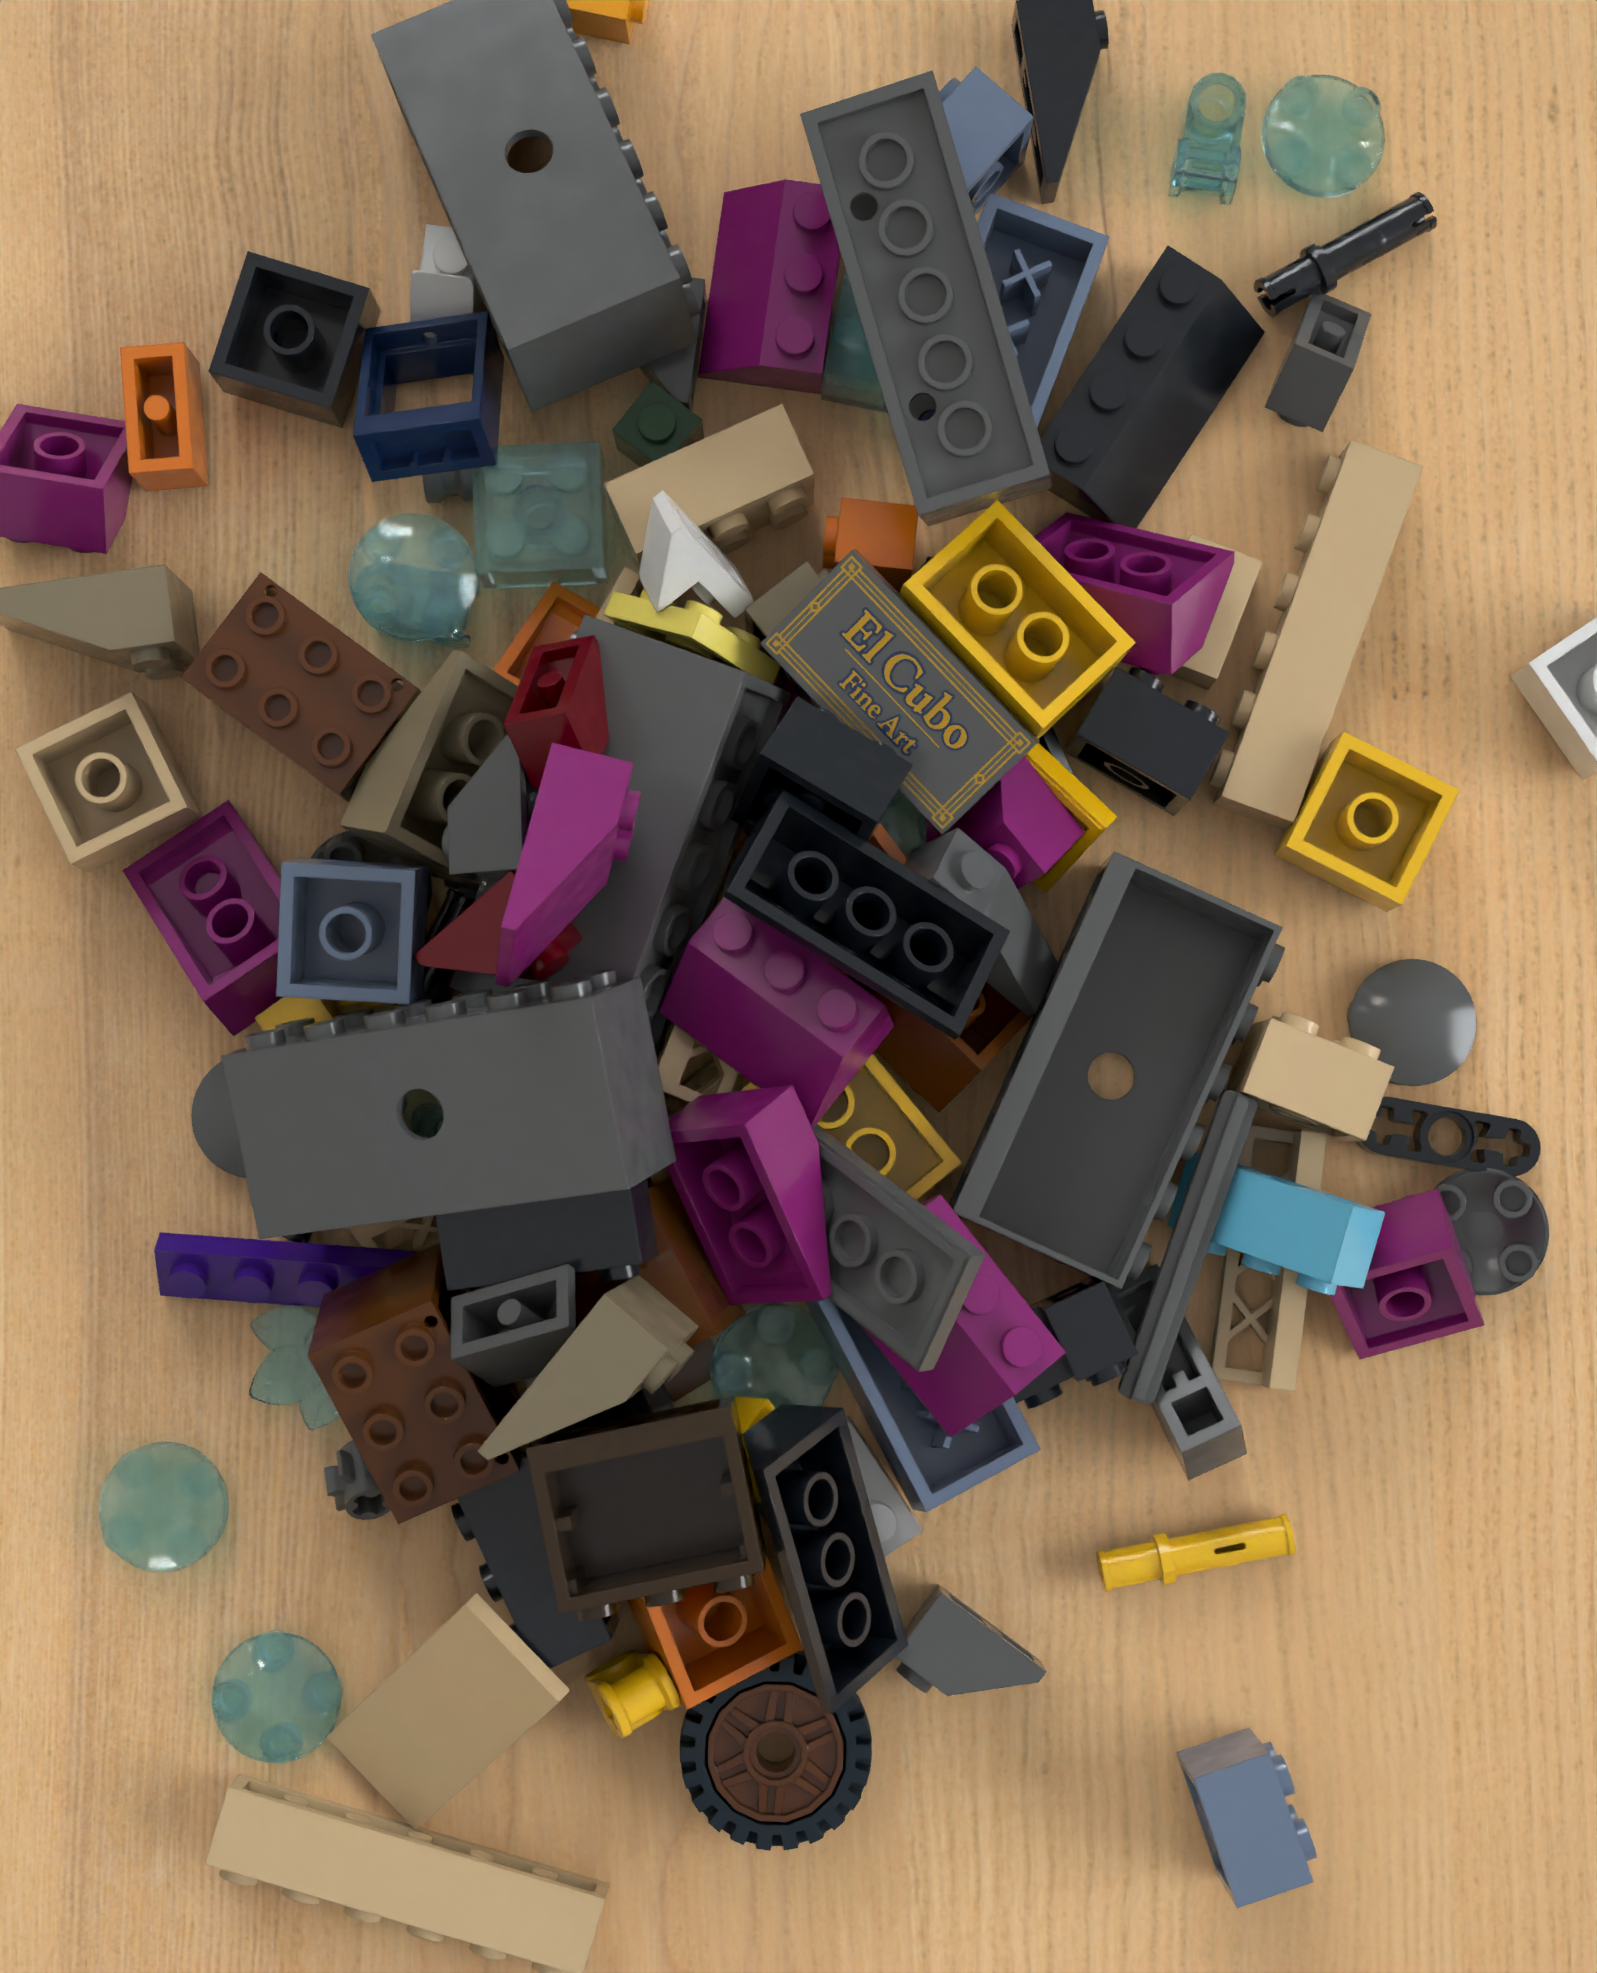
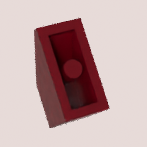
[503,635,609,789]
[414,871,583,980]

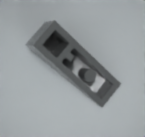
[905,828,1059,1016]
[1107,1264,1247,1481]

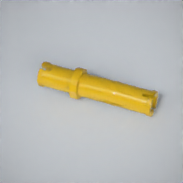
[1096,1514,1296,1592]

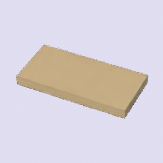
[326,1593,570,1831]

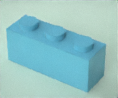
[1167,1153,1385,1295]

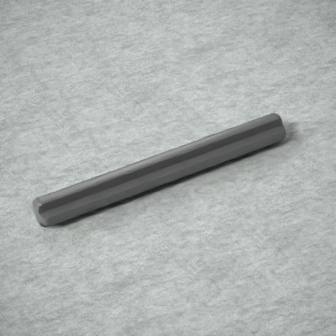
[1118,1090,1258,1404]

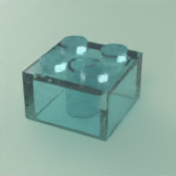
[472,442,609,589]

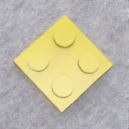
[603,589,781,684]

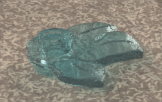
[249,1306,340,1430]

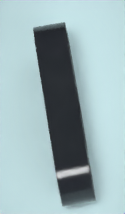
[1355,1097,1541,1176]

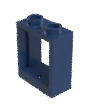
[353,311,504,482]

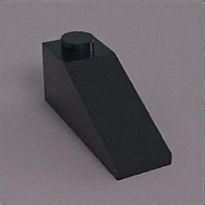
[1011,0,1109,204]

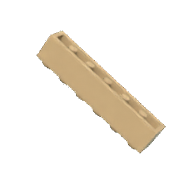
[1209,440,1423,830]
[205,1774,610,1973]

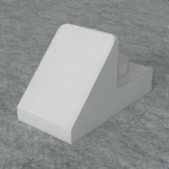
[410,224,482,338]
[639,490,754,618]

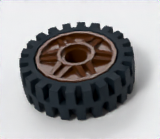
[680,1650,872,1850]

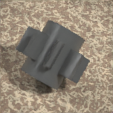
[324,1441,390,1520]

